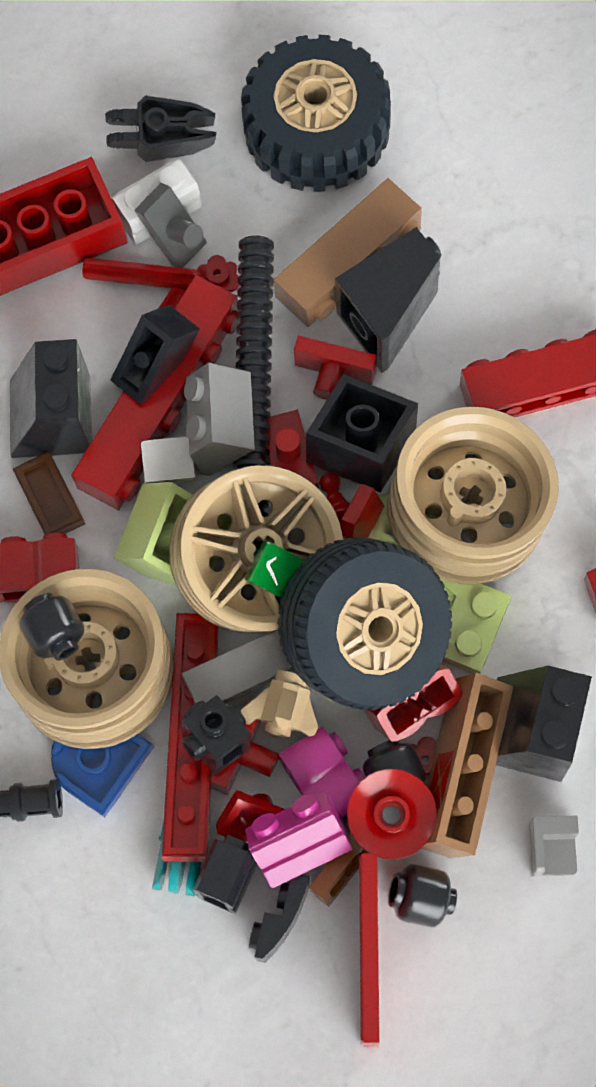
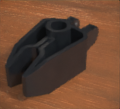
[105,95,217,162]

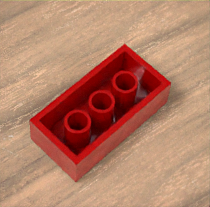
[0,156,128,296]

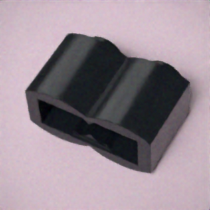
[192,835,257,914]

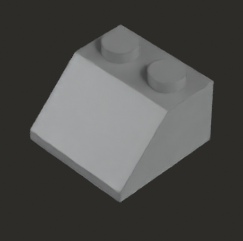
[184,363,255,476]

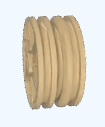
[387,407,559,584]
[169,466,343,632]
[0,569,174,749]

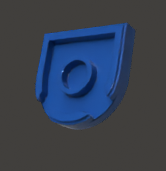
[51,734,154,818]

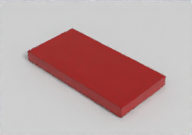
[359,853,380,1047]

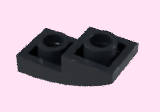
[249,874,311,963]

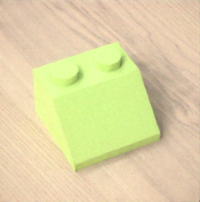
[113,482,232,586]

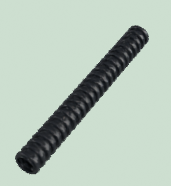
[233,235,274,549]

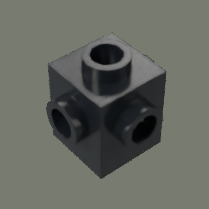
[181,695,251,775]

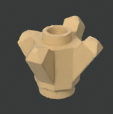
[240,670,318,738]

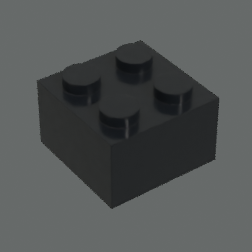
[306,374,418,493]

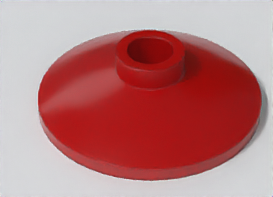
[347,769,437,860]

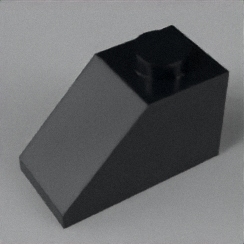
[110,305,200,405]

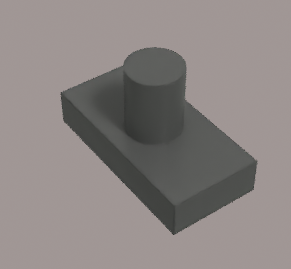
[134,183,207,268]

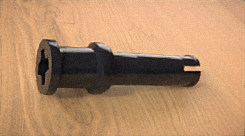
[0,779,63,822]

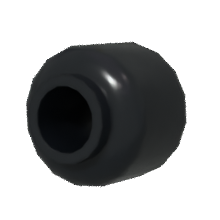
[19,593,84,661]
[362,740,426,783]
[388,864,457,927]

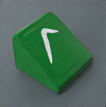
[244,541,303,598]

